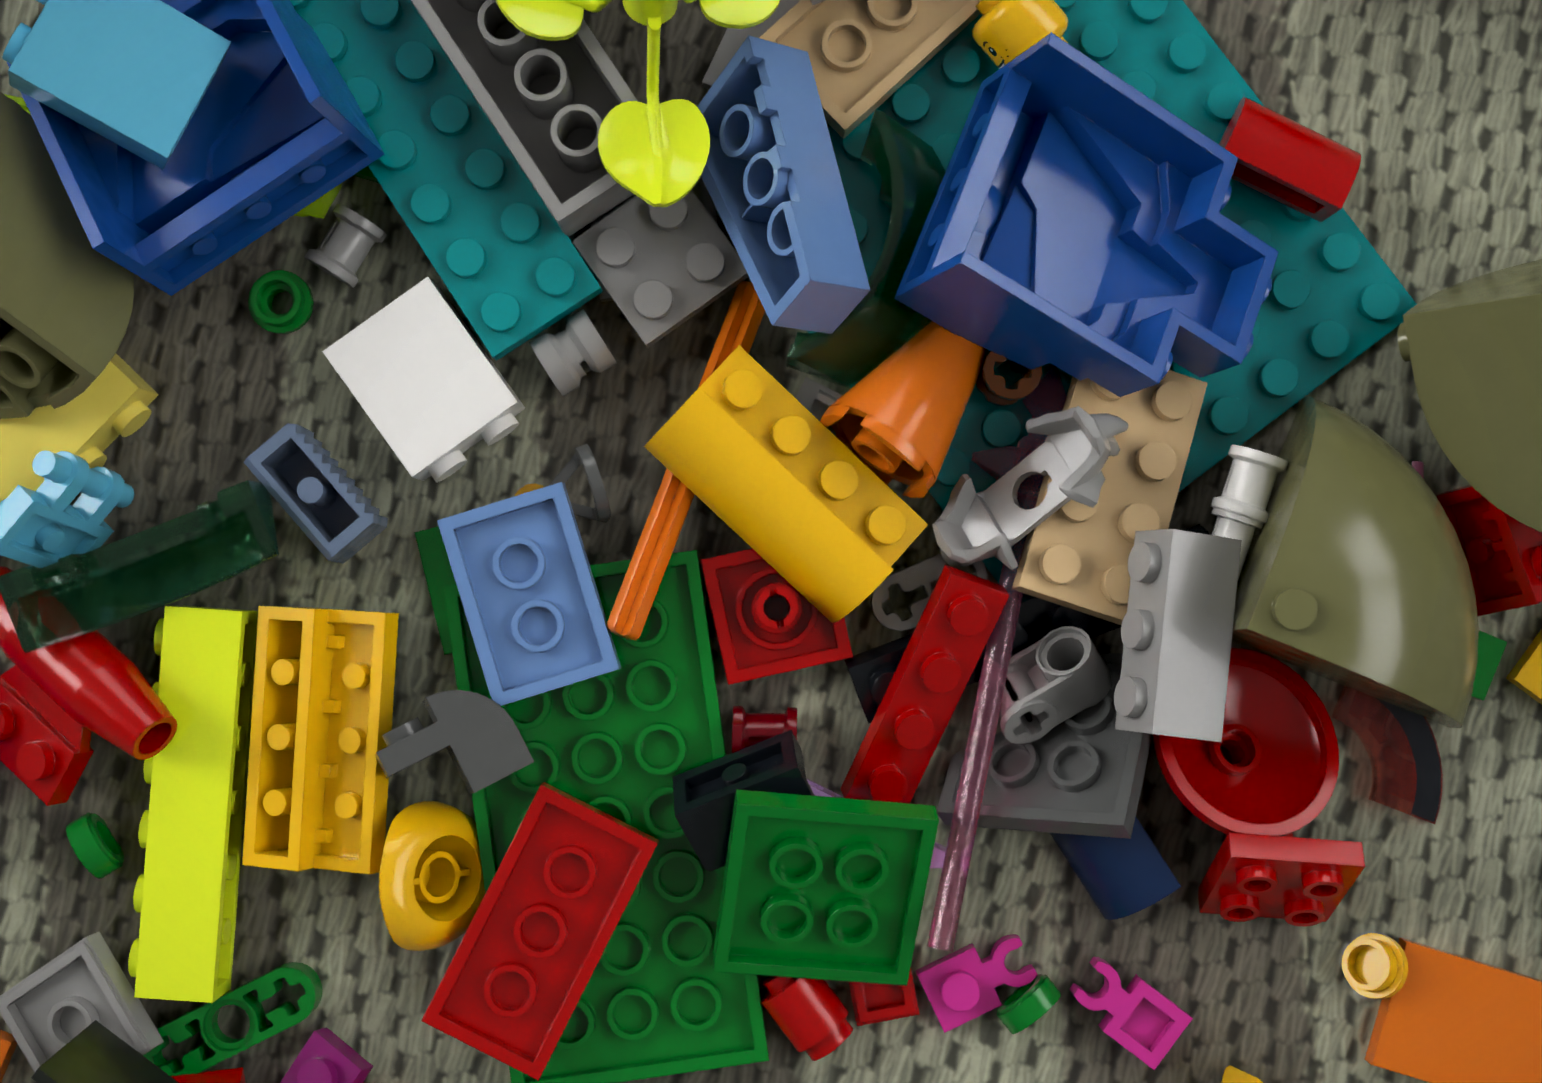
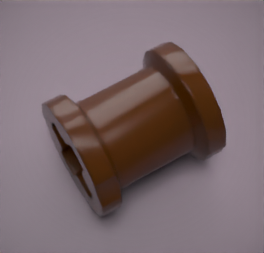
[976,351,1042,406]

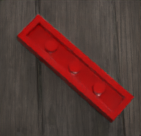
[840,565,1010,803]

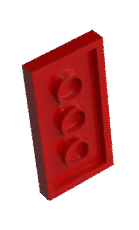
[421,782,659,1081]

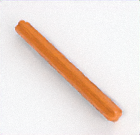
[607,281,765,640]

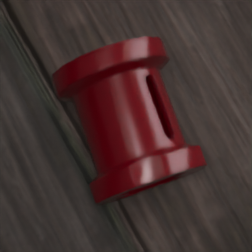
[732,706,797,753]

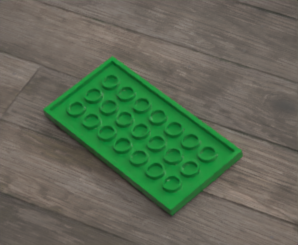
[443,550,769,1083]

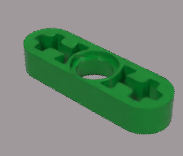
[144,962,322,1076]

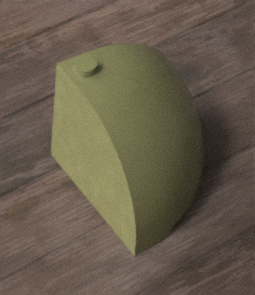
[0,92,134,419]
[1398,259,1542,532]
[1232,396,1479,728]

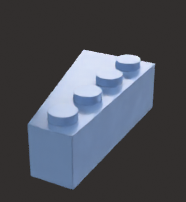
[697,35,870,334]

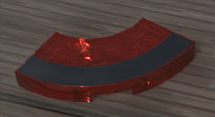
[1331,685,1443,824]

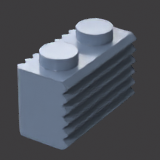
[243,423,388,564]

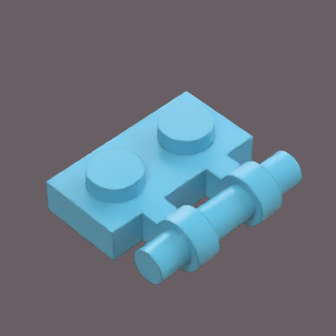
[0,450,134,579]

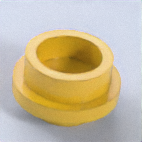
[1341,933,1408,999]

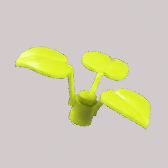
[495,0,781,207]

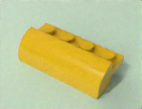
[644,345,929,623]
[242,606,399,875]

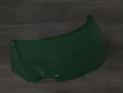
[786,110,945,387]
[0,480,279,653]

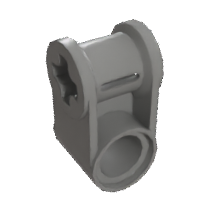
[979,626,1112,744]

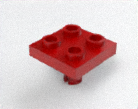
[701,548,853,685]
[1198,832,1366,927]

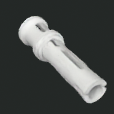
[1210,444,1289,579]

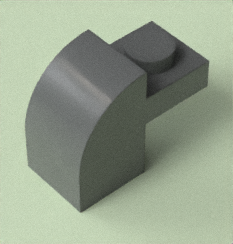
[375,690,534,794]

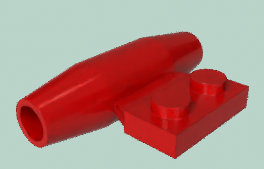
[0,566,177,806]

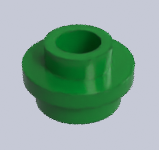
[248,270,314,334]

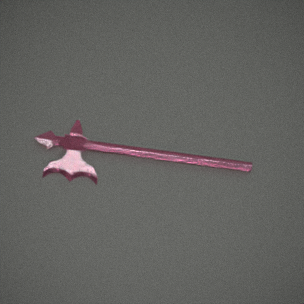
[927,365,1066,952]

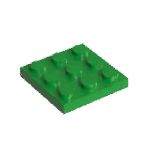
[713,789,939,986]

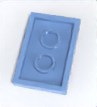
[437,482,621,706]

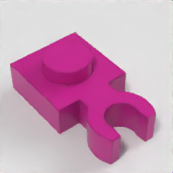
[915,934,1037,1033]
[1069,956,1193,1070]

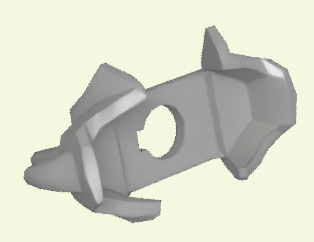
[932,406,1128,570]

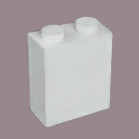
[322,277,525,482]

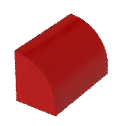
[1219,97,1361,222]

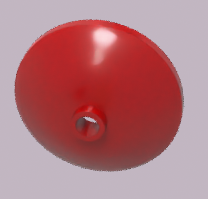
[1153,648,1339,836]

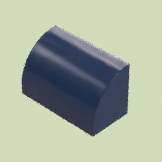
[1050,817,1181,920]

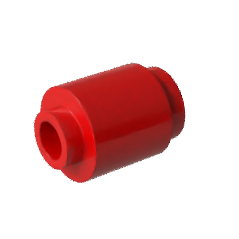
[761,976,853,1061]

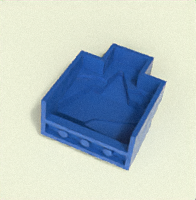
[7,0,384,296]
[894,32,1279,397]

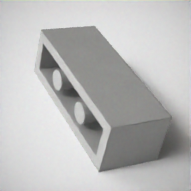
[1114,529,1242,742]

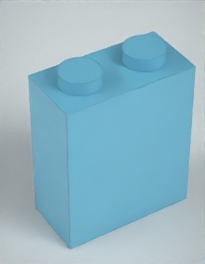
[2,0,231,170]

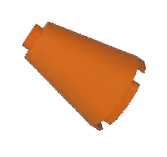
[820,321,987,498]

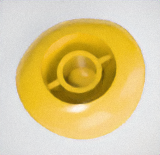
[379,801,485,951]

